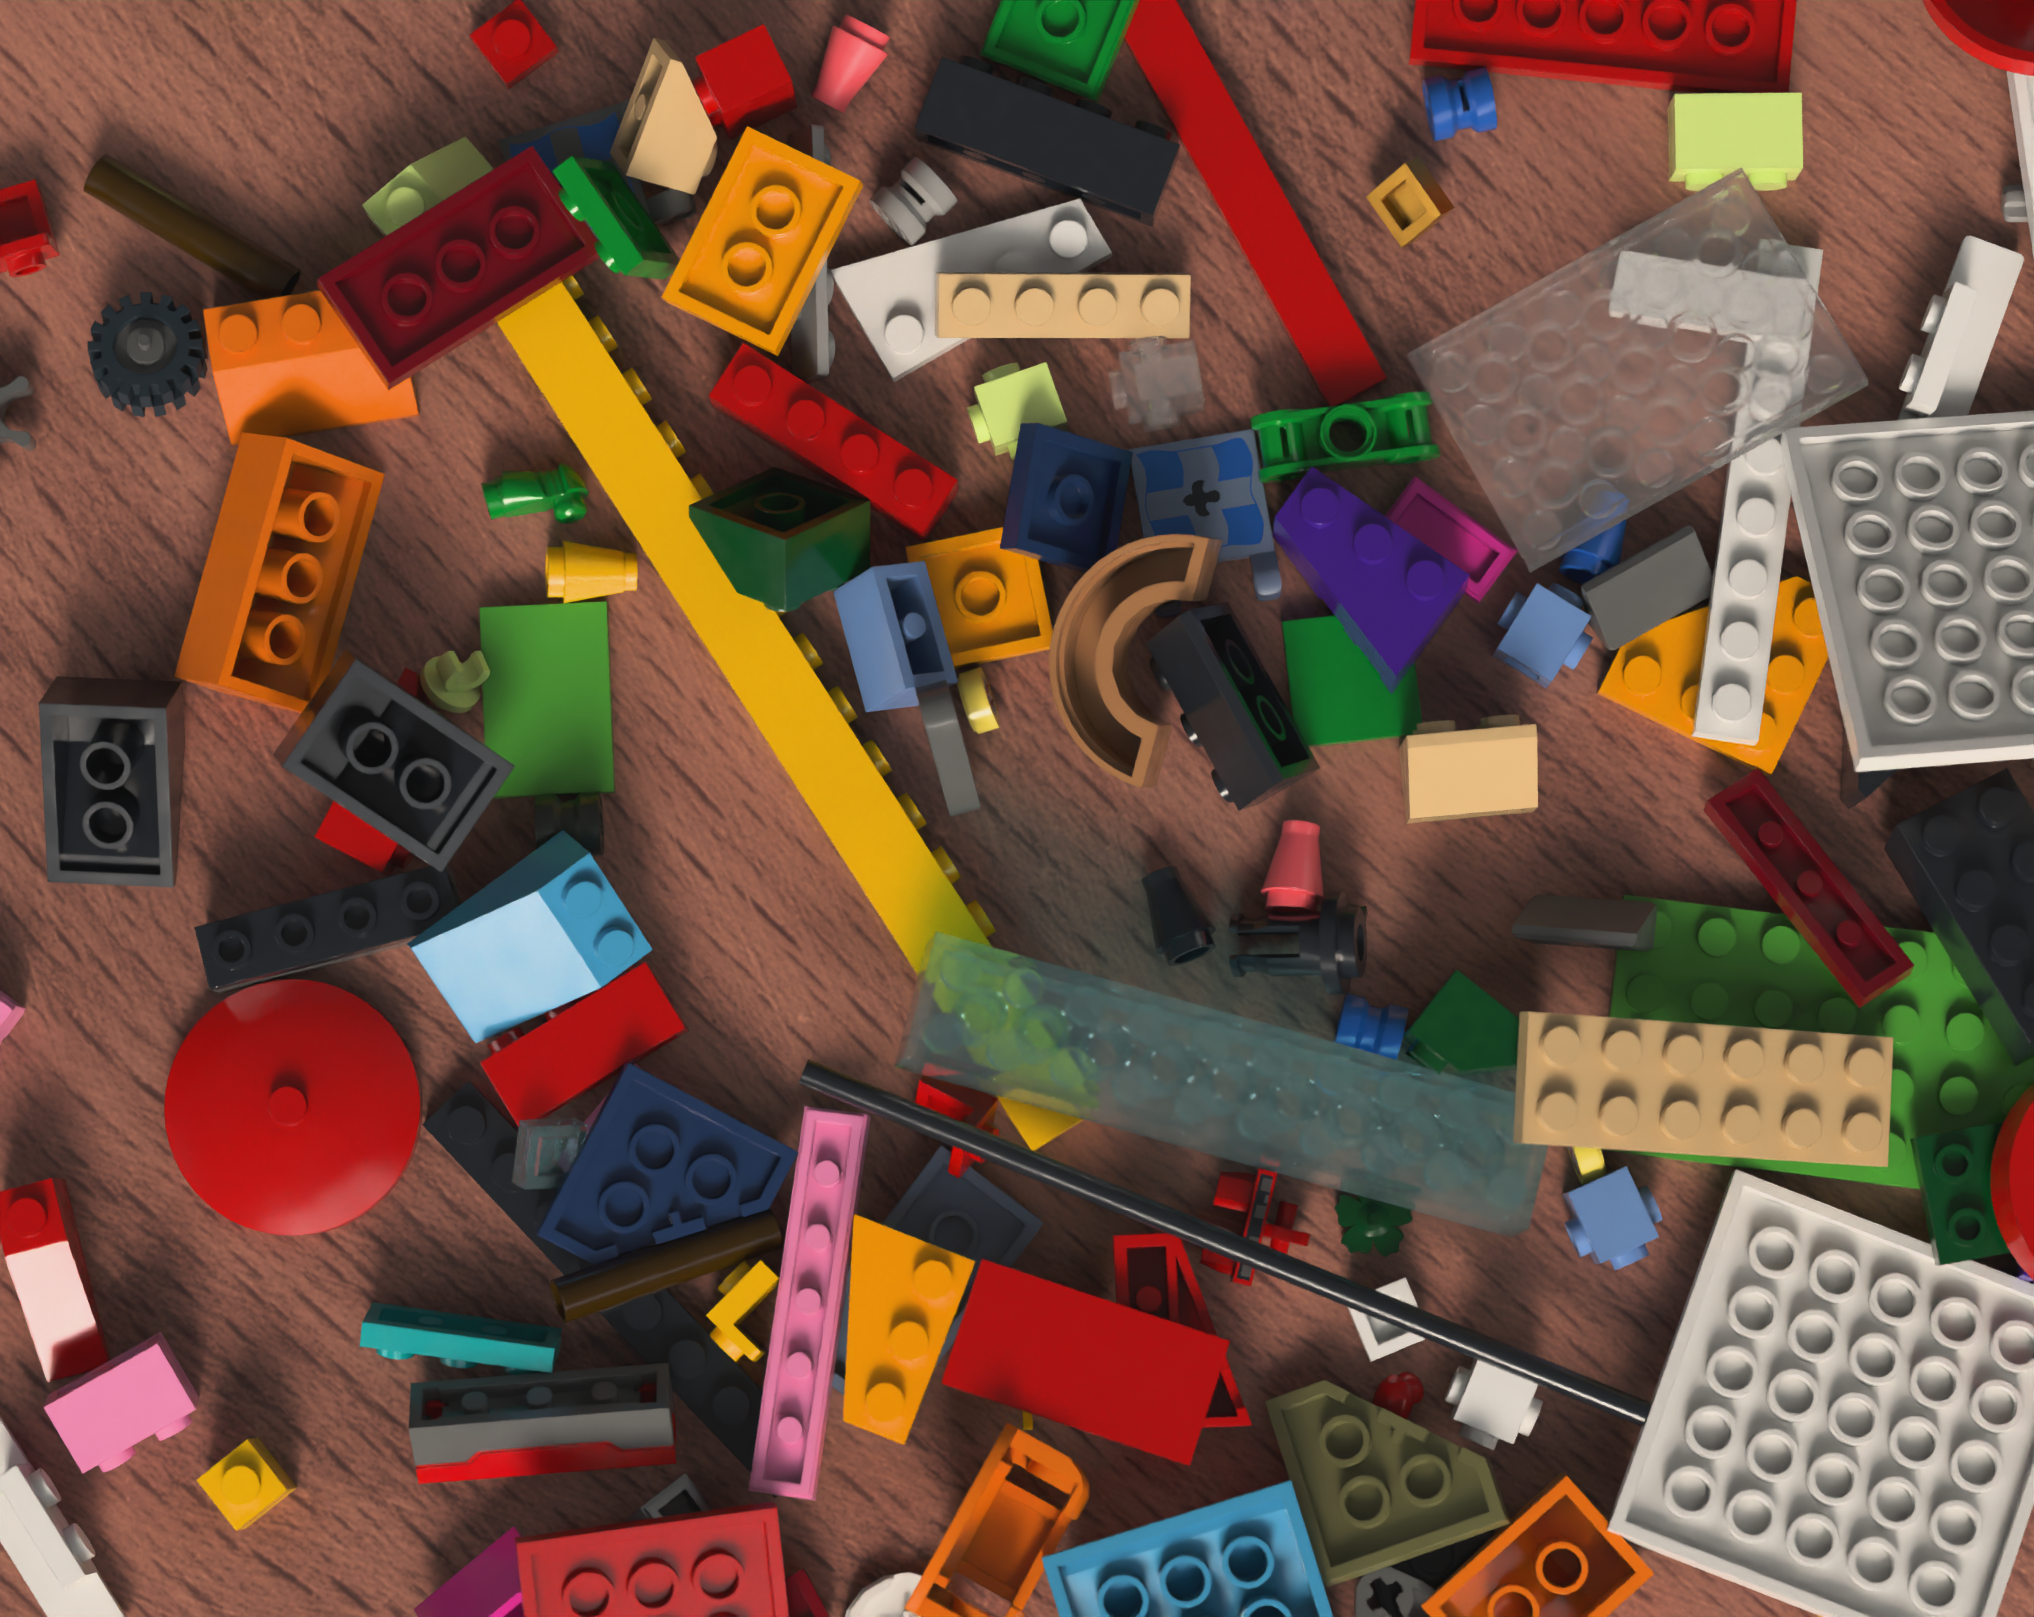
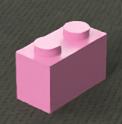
[43,1332,199,1474]

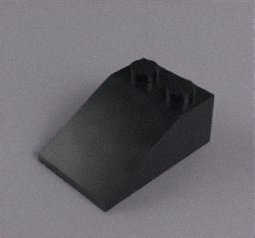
[273,649,515,872]
[39,676,185,887]

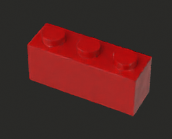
[480,962,689,1131]

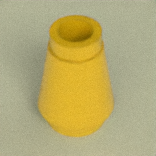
[545,540,638,604]

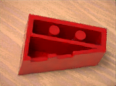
[1112,1233,1253,1428]

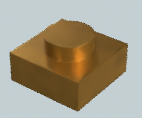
[1366,156,1455,248]

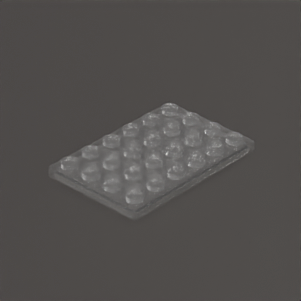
[1406,167,1868,572]

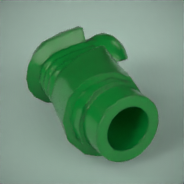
[481,462,589,524]

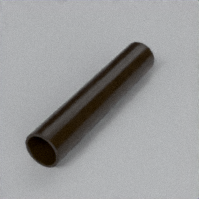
[84,154,301,299]
[550,1208,782,1323]

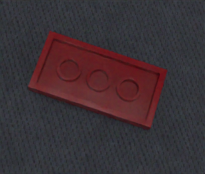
[317,146,600,390]

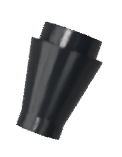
[1141,866,1216,966]

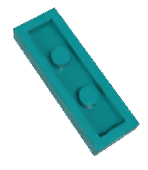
[360,1302,563,1375]

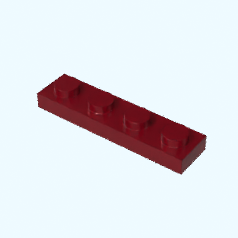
[1703,768,1915,1008]

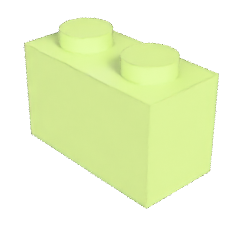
[1668,93,1803,191]

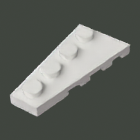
[831,199,1112,383]

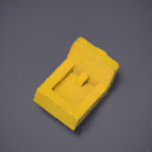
[706,1260,780,1362]

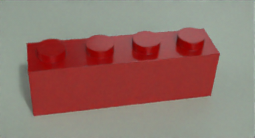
[708,343,959,543]

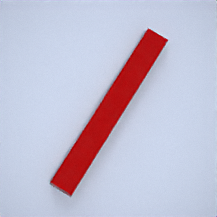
[1124,0,1387,407]

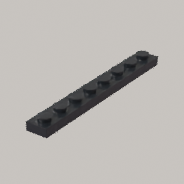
[422,1081,778,1498]

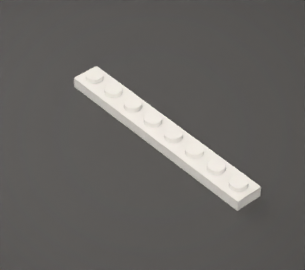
[1692,240,1823,746]

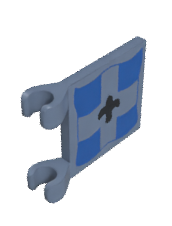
[1129,429,1282,618]

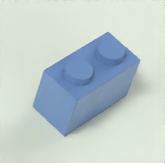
[833,561,958,712]

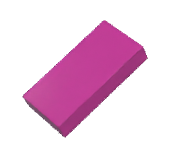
[1385,476,1517,604]

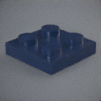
[1000,423,1133,573]

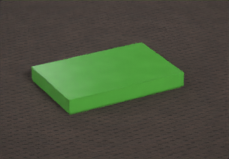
[479,602,616,799]

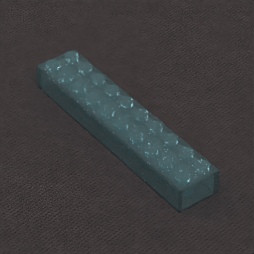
[894,932,1548,1237]

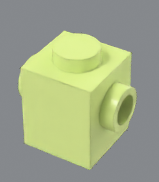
[967,362,1067,460]

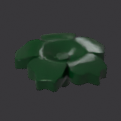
[1334,1179,1413,1257]

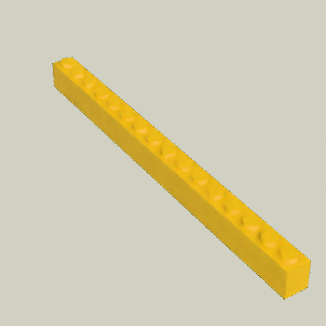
[497,275,1101,1151]

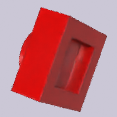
[469,0,559,89]

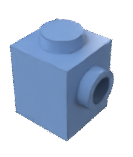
[1492,583,1593,689]
[1562,1166,1662,1270]

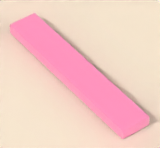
[749,1106,871,1501]

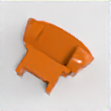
[905,1422,1090,1617]

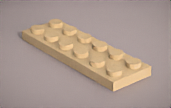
[1513,1011,1893,1167]

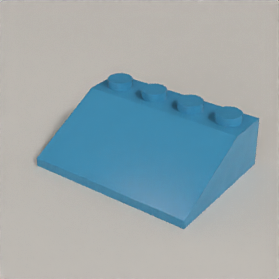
[1041,1480,1333,1617]

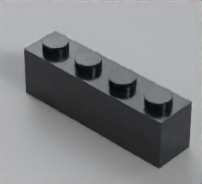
[915,55,1180,227]

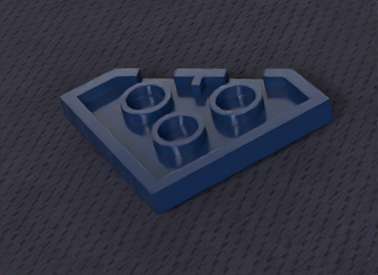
[535,1061,799,1265]

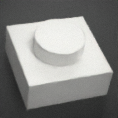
[1347,1277,1425,1362]

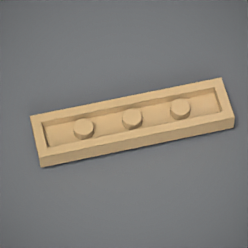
[935,272,1191,338]

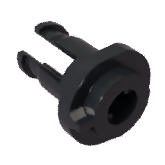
[1229,892,1368,995]

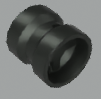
[534,792,604,856]

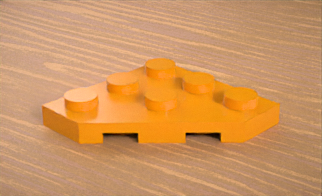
[1597,576,1829,777]

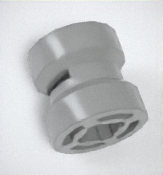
[869,156,958,246]

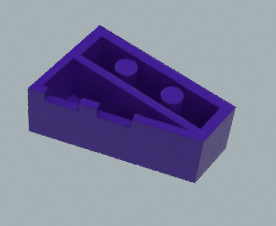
[1272,467,1470,694]

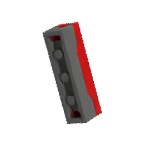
[409,1363,676,1484]

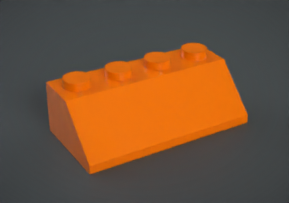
[174,432,385,714]

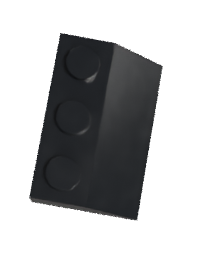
[1146,602,1320,811]

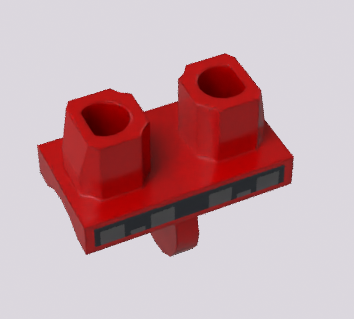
[1199,1168,1311,1286]

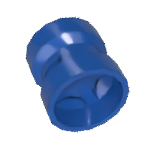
[1422,67,1497,141]
[1331,993,1409,1070]

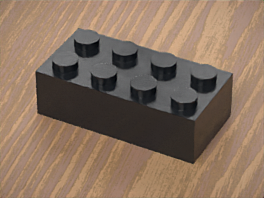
[1884,768,2034,1066]

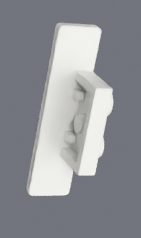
[1897,236,2024,420]
[0,1415,126,1617]

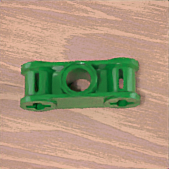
[1250,391,1441,483]

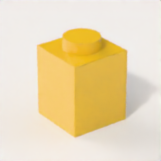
[196,1437,297,1531]

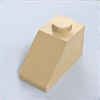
[610,38,717,195]

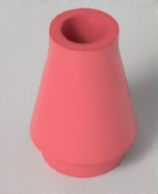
[811,14,890,113]
[1261,820,1324,913]

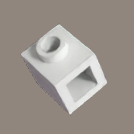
[1444,1359,1543,1450]

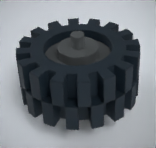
[88,292,207,417]

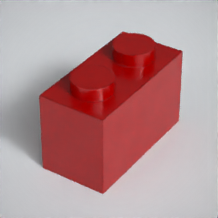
[691,24,797,140]

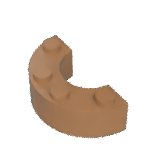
[1049,534,1223,788]

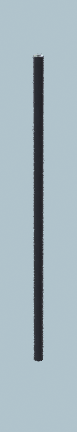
[799,1059,1651,1427]

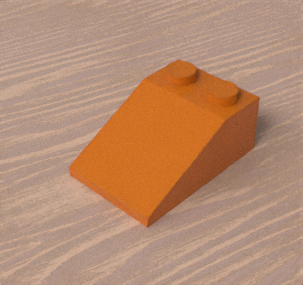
[1421,1471,1655,1617]

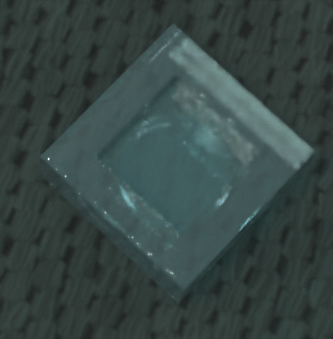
[512,1118,588,1189]

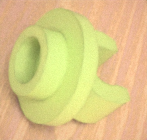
[420,651,490,713]

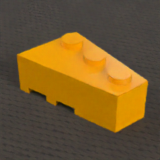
[843,1214,976,1445]

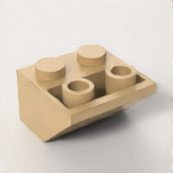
[1399,715,1538,824]

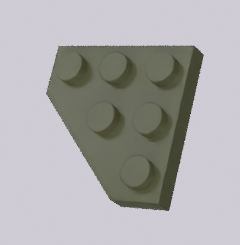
[1265,1380,1511,1587]

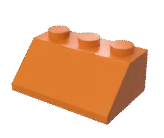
[203,290,420,446]

